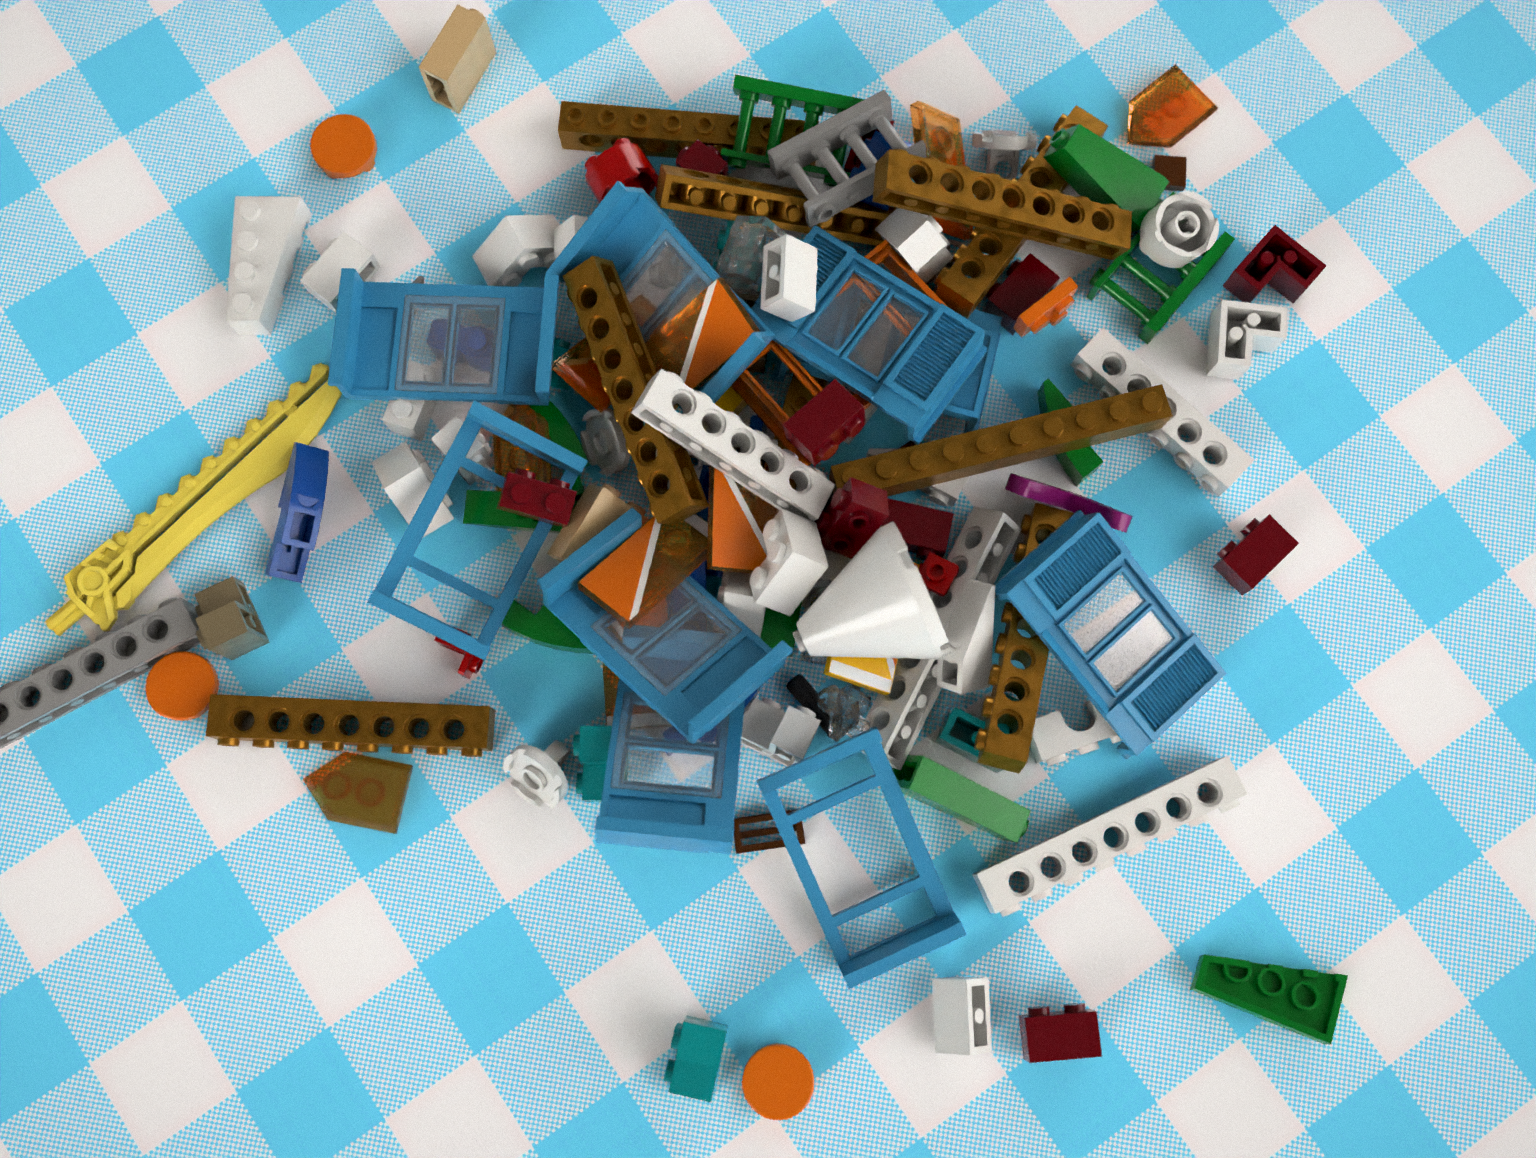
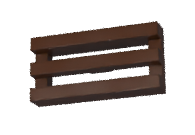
[734,809,805,854]

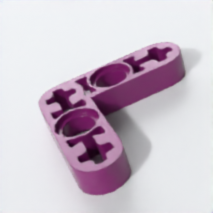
[1005,473,1133,533]

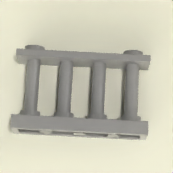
[768,90,926,227]

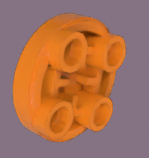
[310,114,377,179]
[146,651,219,721]
[742,1043,815,1120]

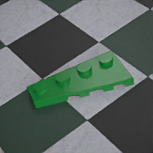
[1190,954,1348,1045]

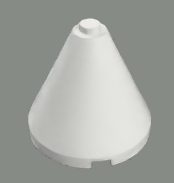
[792,521,952,659]

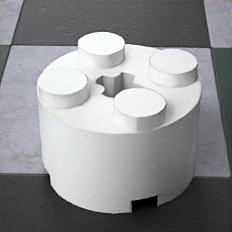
[1139,191,1219,268]

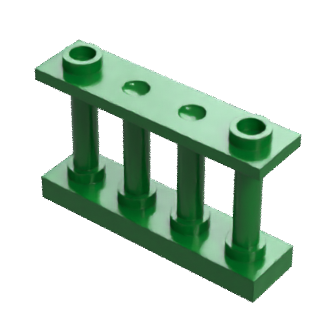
[721,74,865,187]
[1087,192,1235,344]

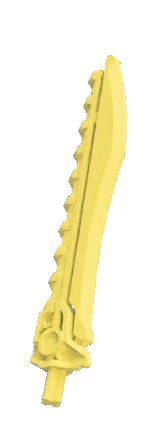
[45,363,342,636]

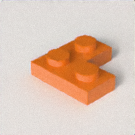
[1013,277,1079,338]

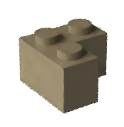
[194,576,270,660]

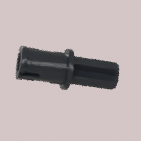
[786,674,845,737]

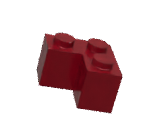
[1223,225,1327,303]

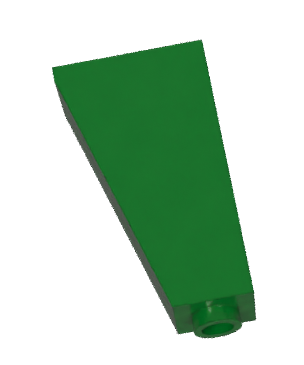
[1043,124,1169,233]
[892,755,1031,843]

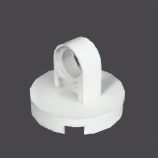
[972,130,1037,180]
[580,407,630,475]
[503,740,571,808]

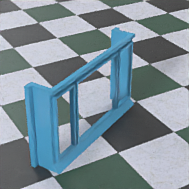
[367,400,588,660]
[756,726,967,989]

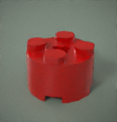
[584,138,659,204]

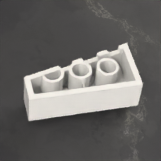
[226,196,312,335]

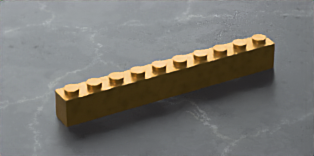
[829,384,1172,497]

